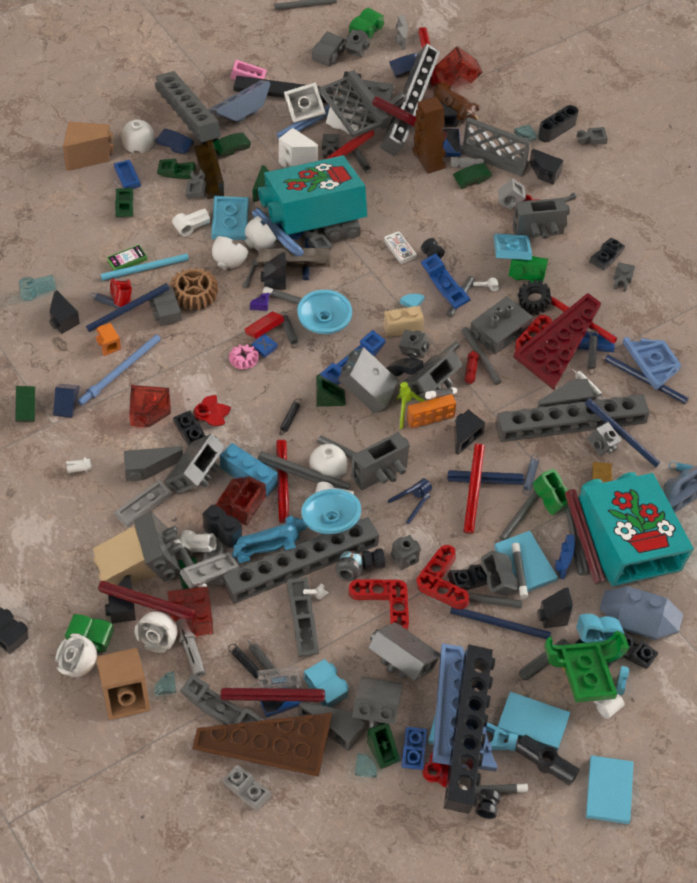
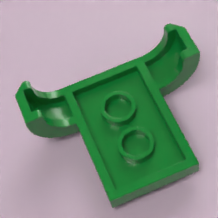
[544,631,629,703]

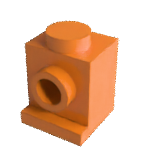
[96,323,121,356]

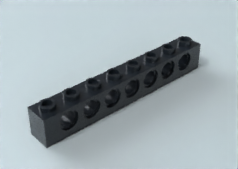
[443,644,495,814]

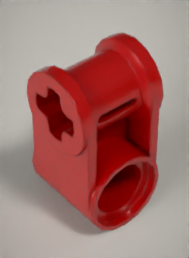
[110,278,132,307]

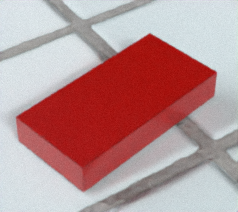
[244,311,284,339]

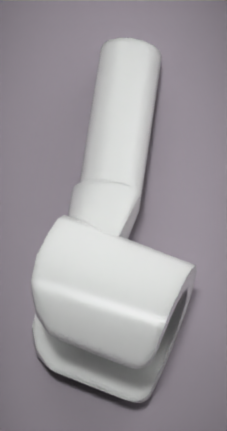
[473,277,499,292]
[303,584,329,600]

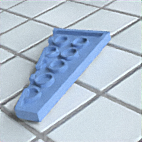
[432,644,498,772]

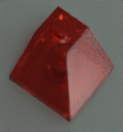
[129,385,171,427]

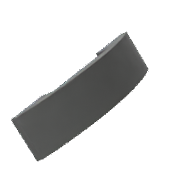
[180,674,263,725]

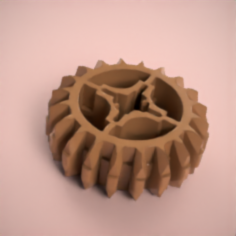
[169,267,218,311]

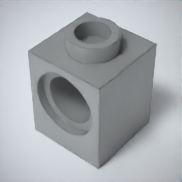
[498,178,525,210]

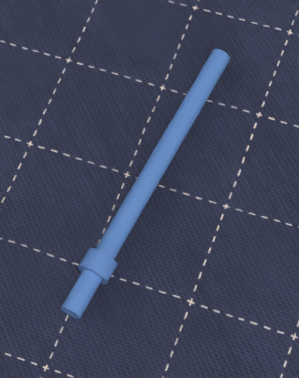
[77,334,161,406]

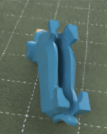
[232,516,309,564]

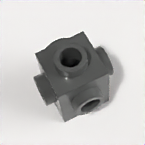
[345,29,370,58]
[399,330,430,358]
[587,422,622,456]
[391,535,421,570]

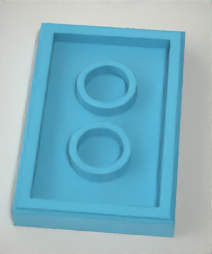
[211,196,249,240]
[493,233,532,260]
[494,531,558,592]
[498,692,570,752]
[586,755,634,824]

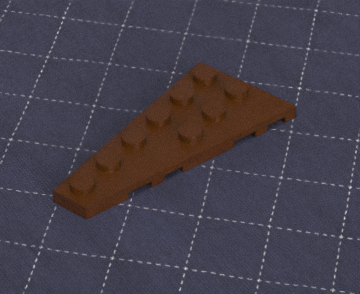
[192,712,333,777]

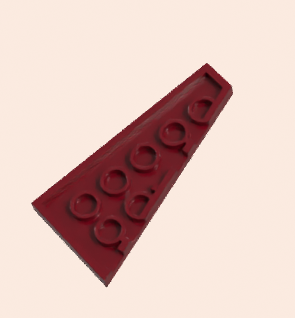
[513,293,601,390]

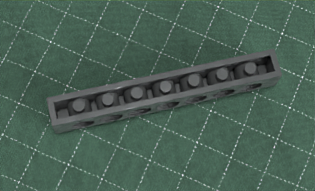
[380,44,440,156]
[155,71,221,142]
[496,394,650,442]
[223,517,379,604]

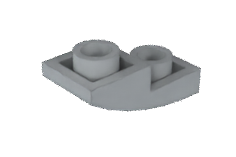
[395,15,408,50]
[223,765,272,811]

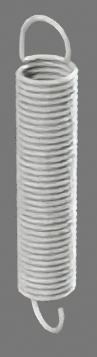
[573,369,605,400]

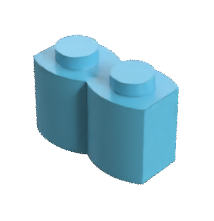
[576,614,624,643]
[303,659,349,707]

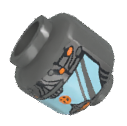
[335,551,364,581]

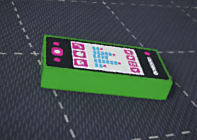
[107,245,147,271]

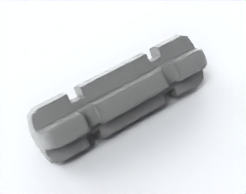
[450,157,484,168]

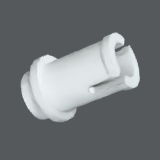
[66,457,92,474]

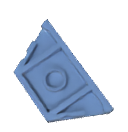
[623,337,681,390]

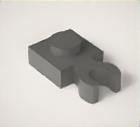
[576,127,608,145]
[322,134,340,159]
[185,170,206,199]
[303,228,333,251]
[614,262,635,292]

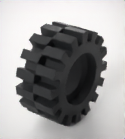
[518,280,552,315]

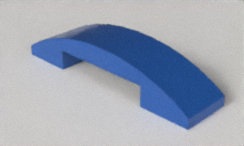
[421,253,471,310]
[320,330,386,385]

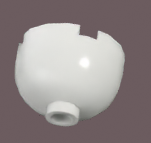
[121,120,155,153]
[245,216,278,251]
[212,236,248,270]
[309,444,347,479]
[134,611,177,653]
[56,634,97,677]

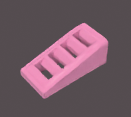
[230,60,266,80]

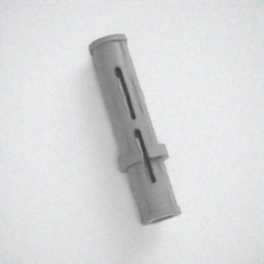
[175,618,206,678]

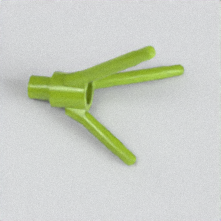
[396,382,425,429]

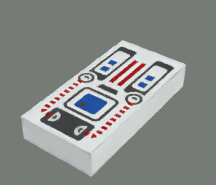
[384,231,417,264]

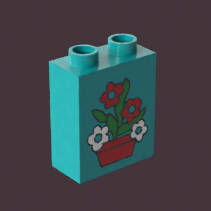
[258,155,368,235]
[579,472,694,587]

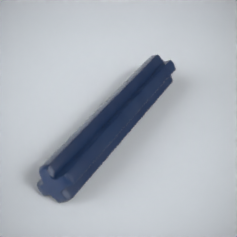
[447,470,524,485]

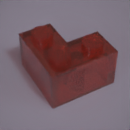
[434,46,483,86]
[167,586,213,636]

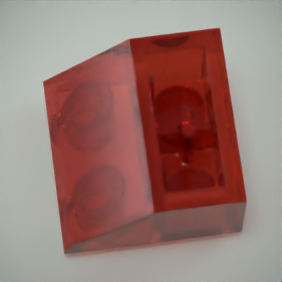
[215,476,266,526]

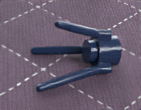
[388,478,432,524]

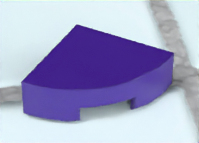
[250,293,269,311]

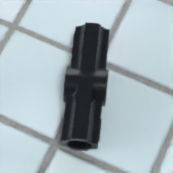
[515,734,580,786]

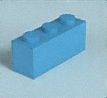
[220,443,277,498]

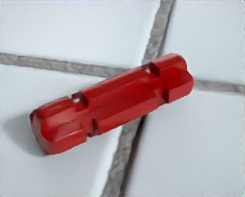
[464,351,479,384]

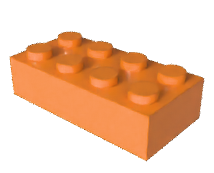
[406,394,456,429]

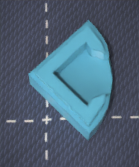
[400,293,425,308]
[616,666,629,695]

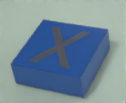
[252,334,278,358]

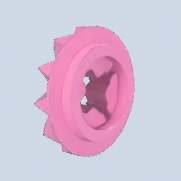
[229,344,259,369]

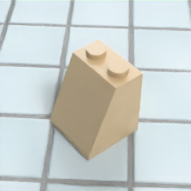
[93,526,158,585]

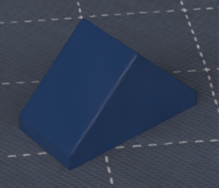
[53,384,80,418]

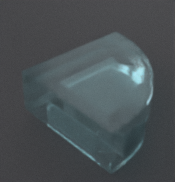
[514,124,537,140]
[155,671,176,696]
[355,753,377,778]

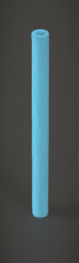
[100,253,189,281]

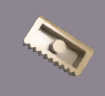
[383,305,424,337]

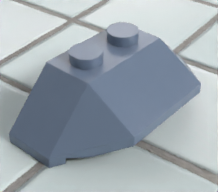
[208,80,270,122]
[663,465,697,512]
[600,586,683,640]

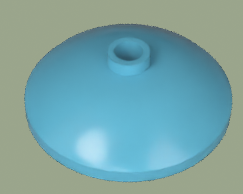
[297,290,352,334]
[301,489,361,534]

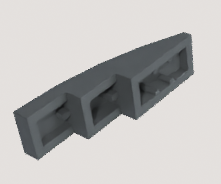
[287,577,319,657]

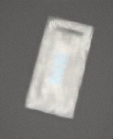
[257,666,302,689]

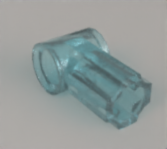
[19,275,56,301]

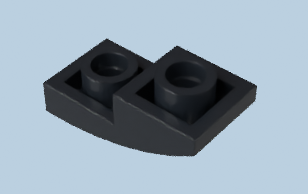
[589,238,625,271]
[386,358,424,376]
[173,410,205,446]
[447,564,488,590]
[622,630,658,669]

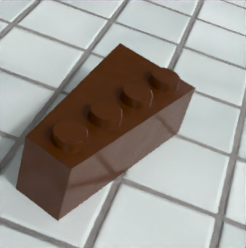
[412,96,446,174]

